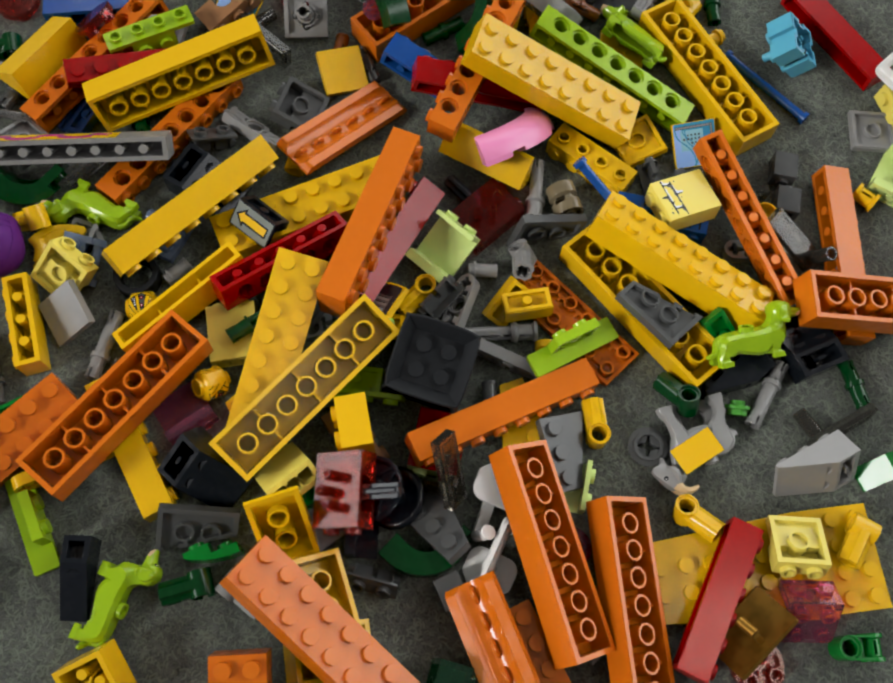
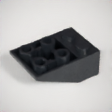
[162,142,252,216]
[781,306,850,385]
[157,426,255,507]

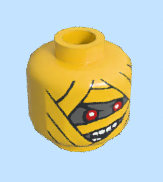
[125,291,157,318]
[191,365,231,401]

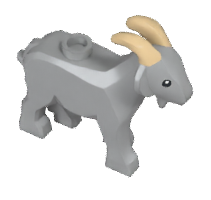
[651,392,738,496]

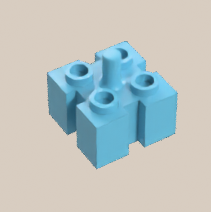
[762,11,817,77]

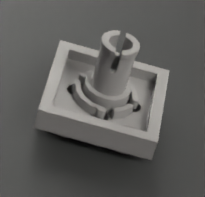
[283,0,329,39]

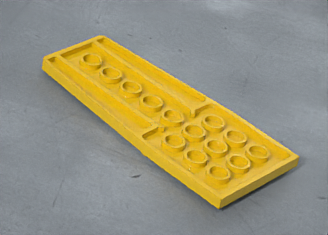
[653,503,893,625]

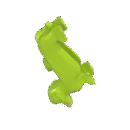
[600,4,667,70]
[40,178,143,230]
[706,300,800,369]
[68,549,163,650]

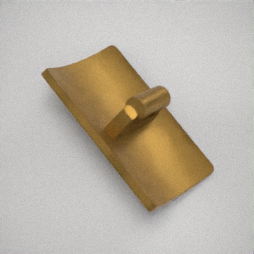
[718,586,799,680]

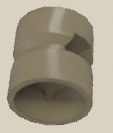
[545,179,584,214]

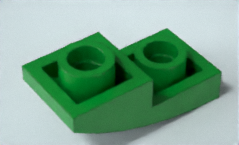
[182,540,244,563]

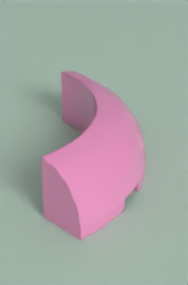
[474,107,555,167]

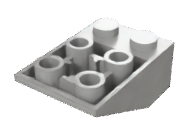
[772,429,861,497]

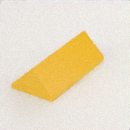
[0,16,87,99]
[438,123,534,190]

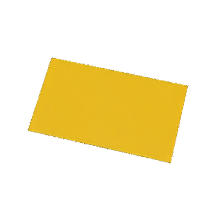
[670,427,724,475]

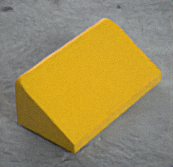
[482,276,529,326]
[501,287,554,323]

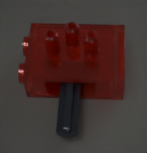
[444,175,525,256]
[312,449,404,536]

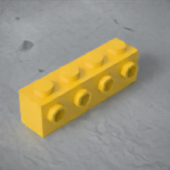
[546,123,638,193]
[1,272,52,376]

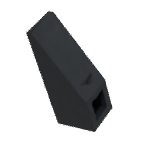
[700,354,776,400]
[60,535,102,622]

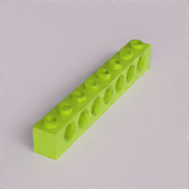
[529,5,695,133]

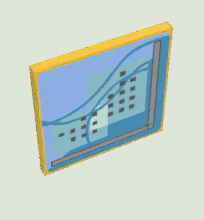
[670,118,716,170]

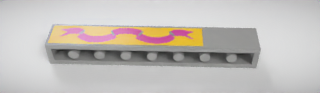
[0,130,175,165]

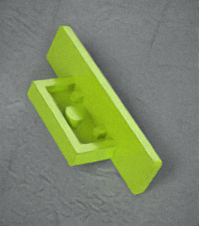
[103,5,195,53]
[526,317,619,378]
[334,366,405,406]
[5,479,60,577]

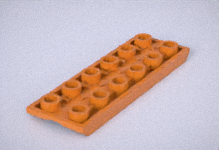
[277,81,407,176]
[514,260,639,386]
[445,571,540,683]

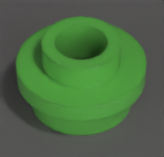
[725,400,750,417]

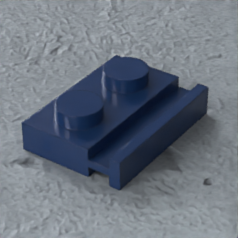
[58,97,99,133]

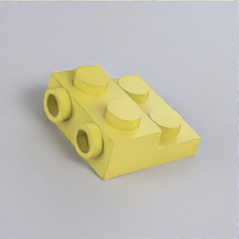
[30,236,99,294]
[765,515,832,580]

